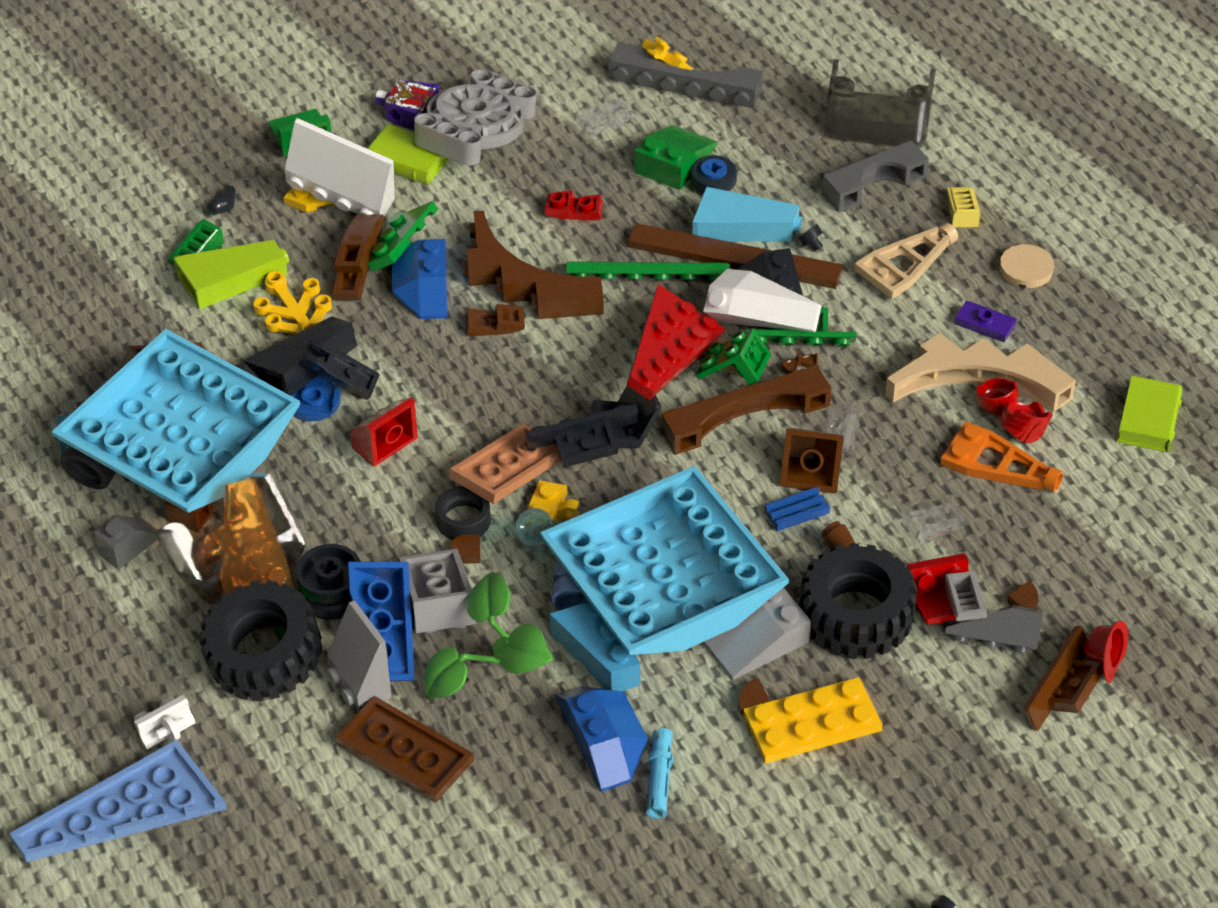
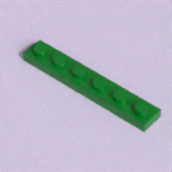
[566,261,729,280]

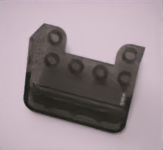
[154,473,305,605]

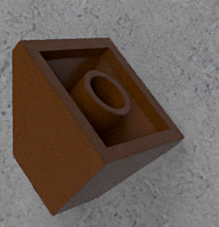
[779,427,844,493]

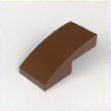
[465,304,525,336]

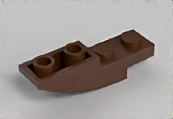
[332,214,384,301]

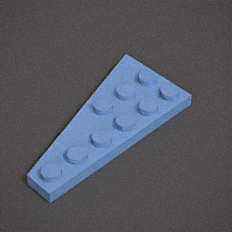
[9,740,227,862]

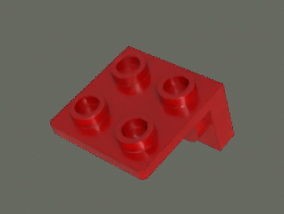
[907,553,971,624]

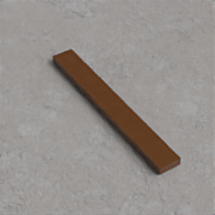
[628,223,843,289]

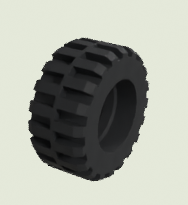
[800,543,917,659]
[199,580,322,701]

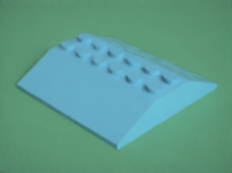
[52,329,300,513]
[540,466,789,655]

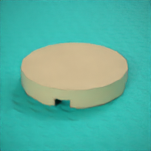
[1000,244,1054,288]

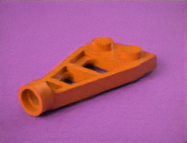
[940,421,1064,493]

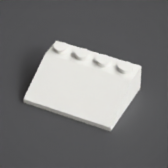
[285,118,394,217]

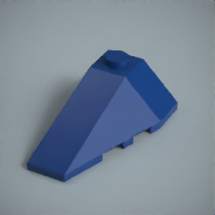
[348,562,415,682]

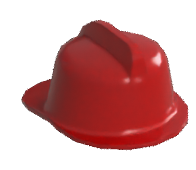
[1083,621,1128,683]

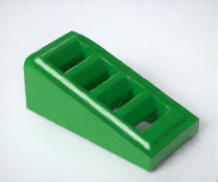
[168,219,224,266]

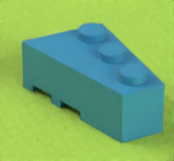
[550,602,640,691]

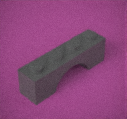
[822,140,929,212]

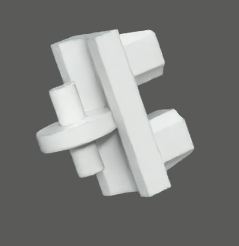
[134,695,196,749]

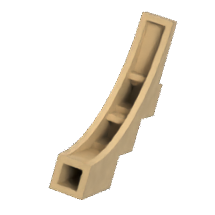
[885,333,1076,412]

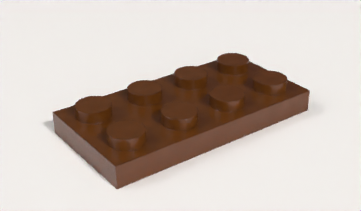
[335,696,474,803]

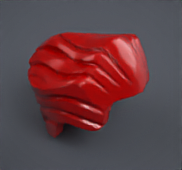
[999,401,1053,443]

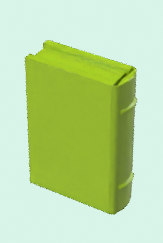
[368,124,448,185]
[1117,376,1183,452]

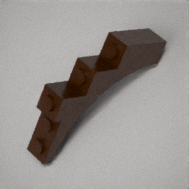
[462,211,604,319]

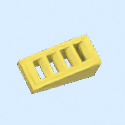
[947,187,980,227]

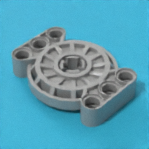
[414,69,537,165]

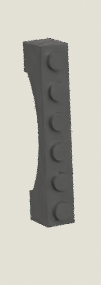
[609,42,763,108]

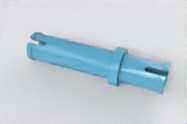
[647,728,673,818]

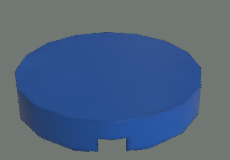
[292,375,341,422]

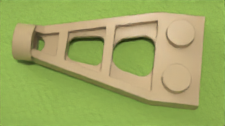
[854,223,958,299]

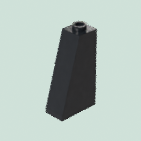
[244,316,357,396]

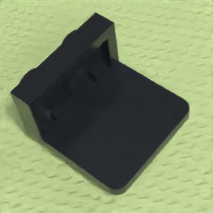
[590,386,661,449]

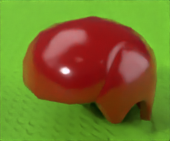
[976,377,1019,415]

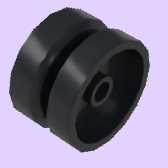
[296,544,361,620]

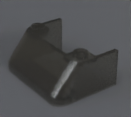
[824,59,936,149]

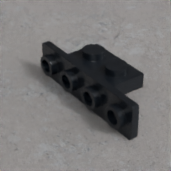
[525,404,638,468]

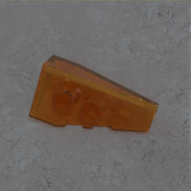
[220,478,294,594]

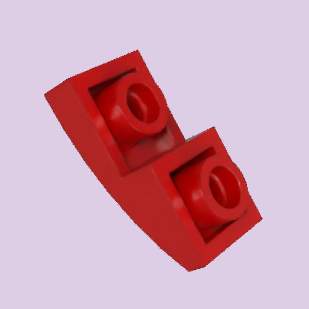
[545,190,603,221]

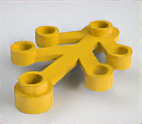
[253,271,332,335]

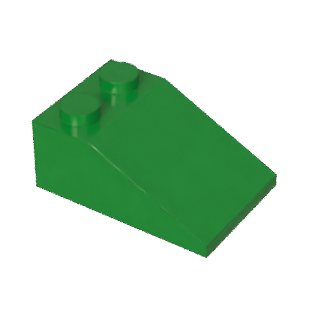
[635,125,718,190]

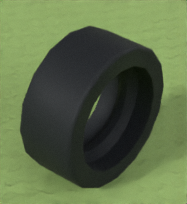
[60,445,117,490]
[435,486,491,540]

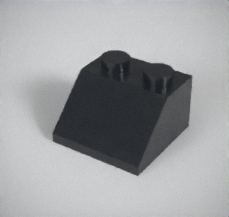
[736,248,803,296]

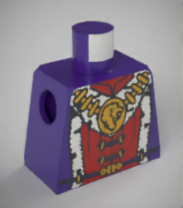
[375,80,439,131]

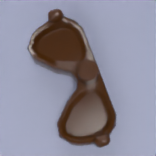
[781,353,818,374]

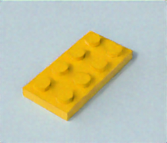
[743,677,883,763]

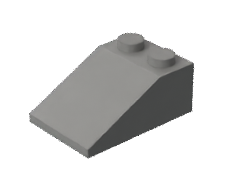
[399,549,476,633]
[703,588,811,680]
[326,600,392,712]

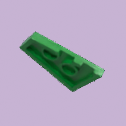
[367,201,438,272]

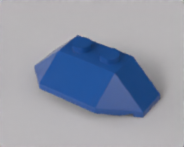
[392,239,448,319]
[555,686,648,792]

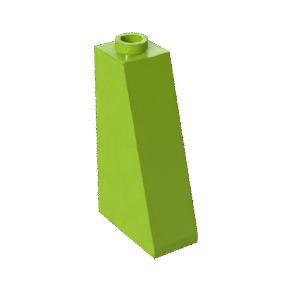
[174,240,289,309]

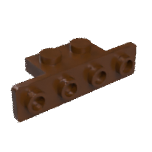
[1023,626,1103,731]

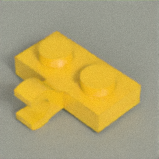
[642,37,693,70]
[522,480,580,533]

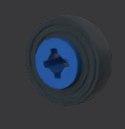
[690,155,737,194]

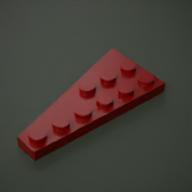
[626,284,726,400]

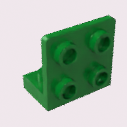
[269,109,332,157]
[695,328,771,385]

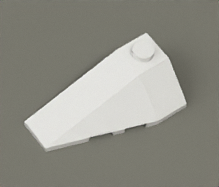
[703,269,821,332]

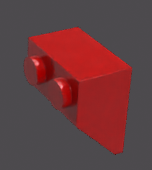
[350,397,418,467]

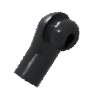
[206,185,236,215]

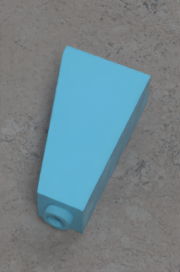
[692,187,803,241]

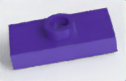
[954,300,1017,343]

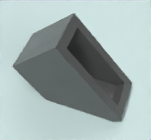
[94,516,163,570]

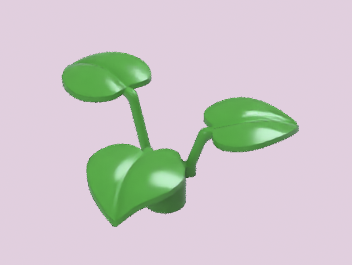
[424,572,553,700]

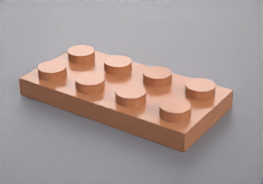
[449,423,561,504]

